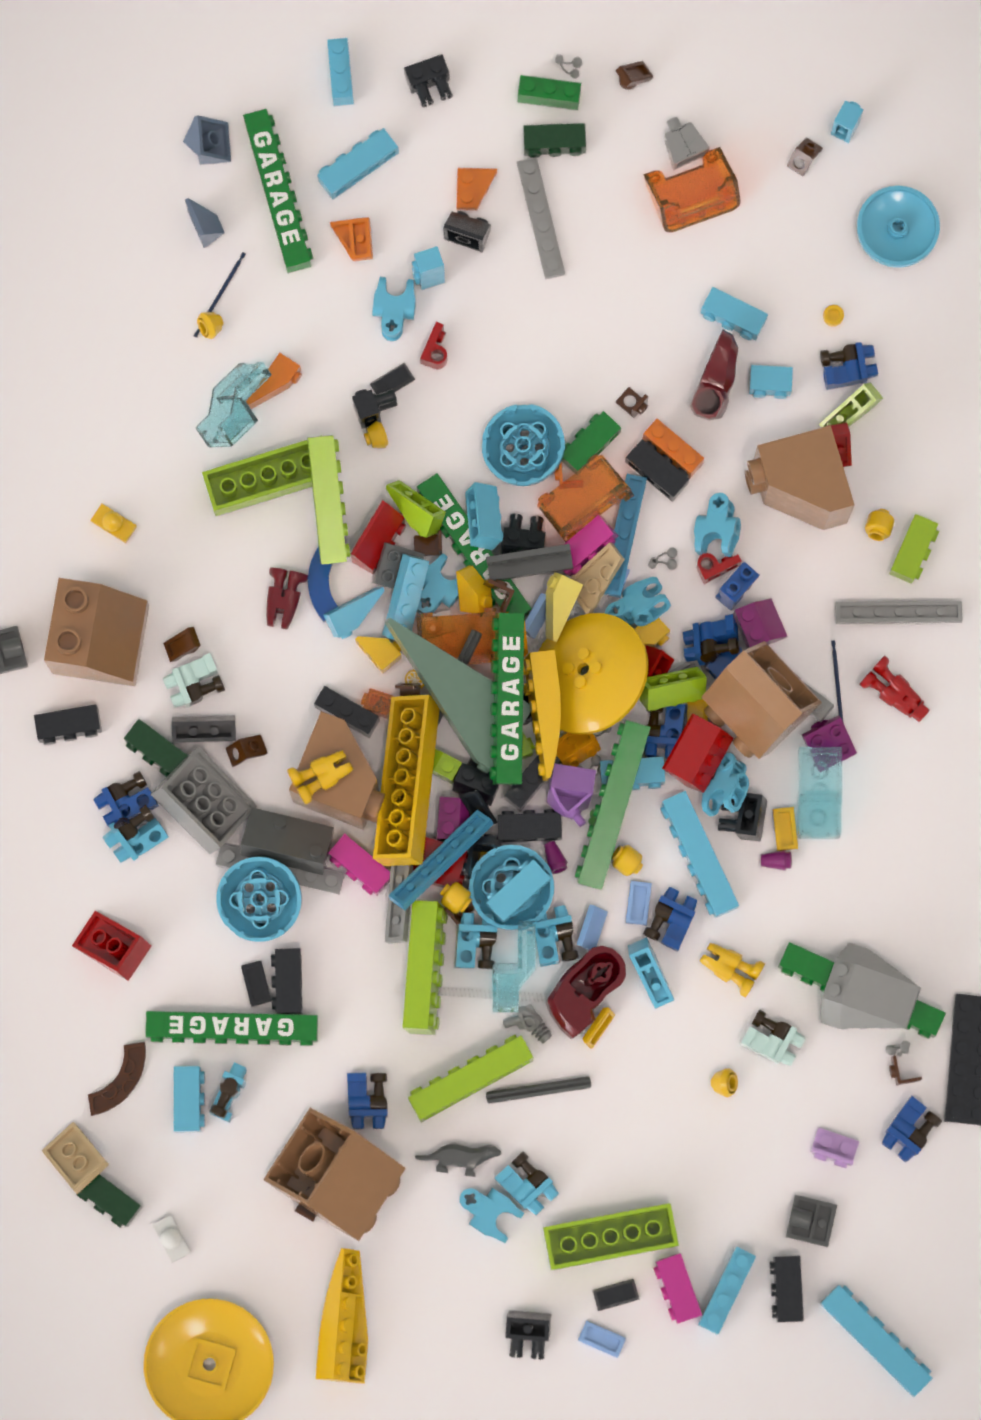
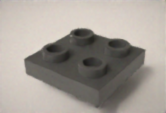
[372,542,425,589]
[0,626,28,674]
[785,1195,837,1247]

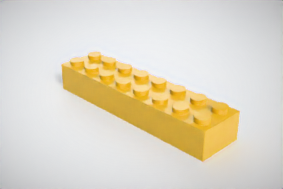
[373,695,440,866]

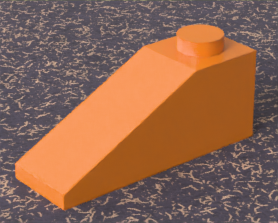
[245,353,302,410]

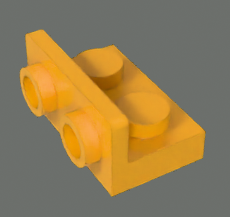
[556,733,601,767]

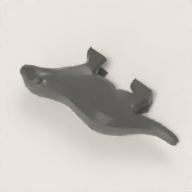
[415,1143,502,1177]

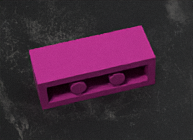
[563,515,618,576]
[328,834,390,896]
[653,1253,702,1324]

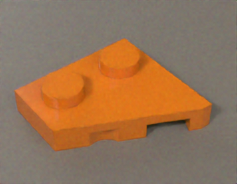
[457,168,497,210]
[330,217,373,261]

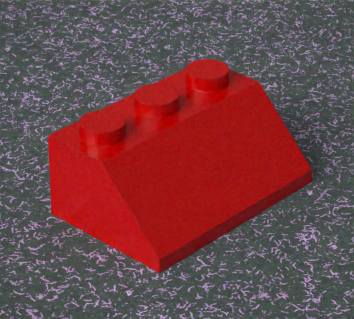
[350,500,407,575]
[662,714,734,793]

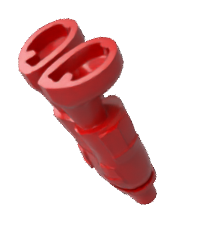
[859,655,930,722]

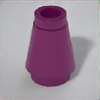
[544,841,568,874]
[761,850,792,871]

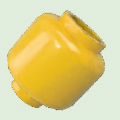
[865,509,894,541]
[612,845,643,876]
[440,882,472,914]

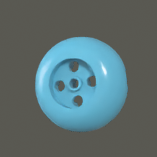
[482,404,565,486]
[469,845,554,930]
[216,856,302,942]

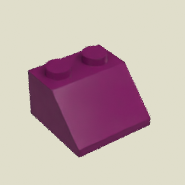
[733,598,788,649]
[437,796,471,842]

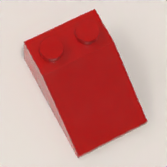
[72,911,152,981]

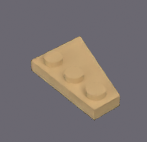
[570,542,625,614]

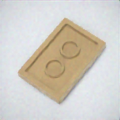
[42,1122,110,1194]

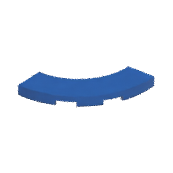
[308,546,338,622]

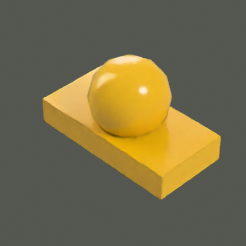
[90,504,137,544]

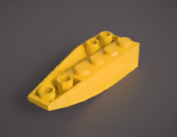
[523,650,561,781]
[315,1248,368,1384]

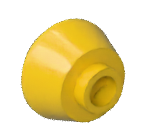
[197,312,224,339]
[364,421,389,448]
[711,1068,738,1097]

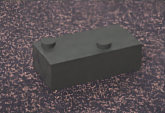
[240,807,334,875]

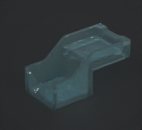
[195,362,272,447]
[796,747,842,839]
[492,921,536,1012]

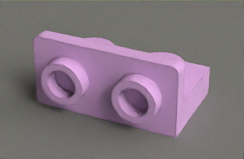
[810,1127,859,1168]

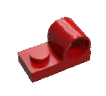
[420,321,448,369]
[827,423,852,467]
[696,553,742,584]

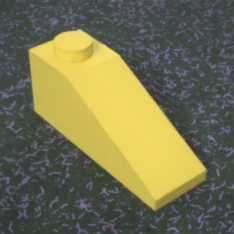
[546,572,583,642]

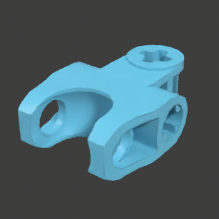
[372,277,416,341]
[694,493,741,557]
[417,553,459,617]
[605,577,671,626]
[702,753,749,817]
[459,1188,524,1243]

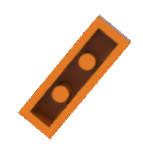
[643,419,705,479]

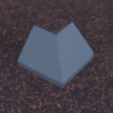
[183,115,231,165]
[184,198,225,248]

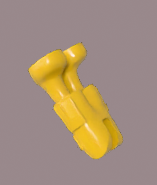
[287,750,353,805]
[699,942,765,998]

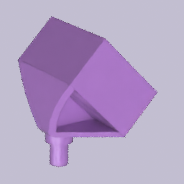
[546,763,596,827]

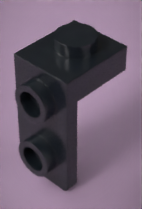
[463,834,502,881]

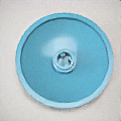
[857,186,940,268]

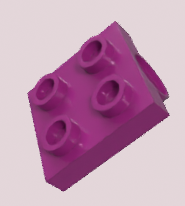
[802,715,857,773]

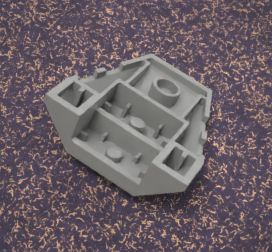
[821,943,921,1029]

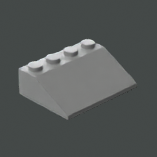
[150,746,257,854]

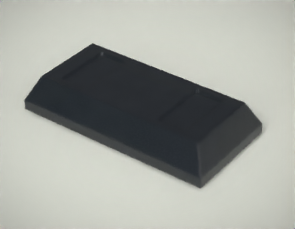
[370,362,415,395]
[459,789,497,824]
[241,961,272,1007]
[592,1279,640,1311]

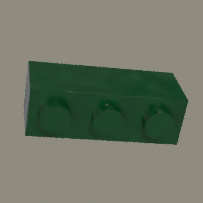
[523,123,586,158]
[123,719,188,777]
[76,1174,143,1228]

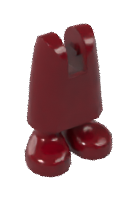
[266,567,308,630]

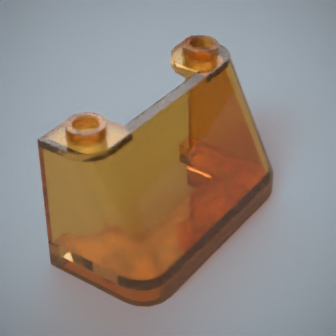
[643,147,741,233]
[537,454,634,543]
[416,607,501,665]

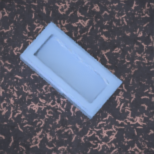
[525,593,546,639]
[625,881,652,926]
[577,905,608,950]
[578,1320,626,1358]

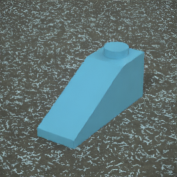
[323,586,385,639]
[628,937,674,1009]

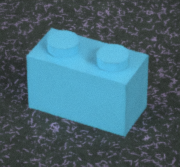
[831,100,864,143]
[749,365,793,399]

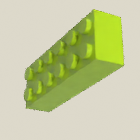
[202,435,322,516]
[307,435,350,565]
[402,900,448,1035]
[408,1034,534,1123]
[543,1203,679,1271]

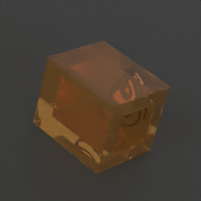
[361,688,394,719]

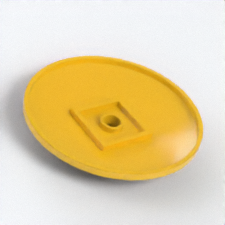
[538,613,648,735]
[143,1299,274,1420]

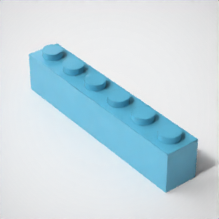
[660,791,739,918]
[819,1285,933,1397]

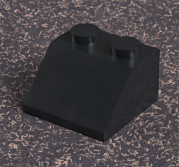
[443,211,491,253]

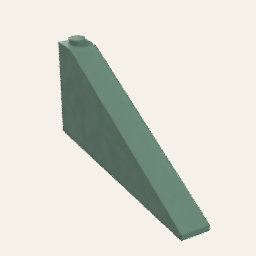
[385,618,531,774]

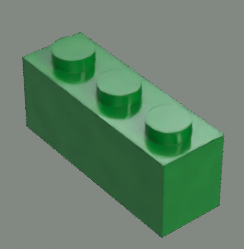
[517,75,581,110]
[562,411,621,476]

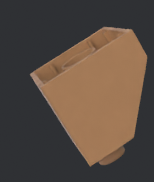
[744,425,855,530]
[44,578,150,687]
[701,641,822,759]
[289,711,385,830]
[263,1108,406,1241]

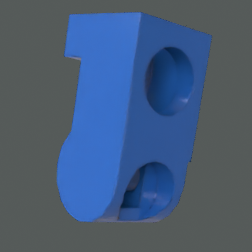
[706,646,743,680]

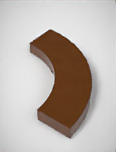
[88,1042,146,1116]

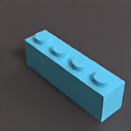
[317,128,399,200]
[382,554,430,640]
[698,1247,756,1335]

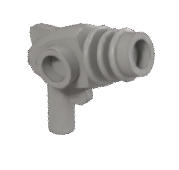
[503,1004,552,1043]

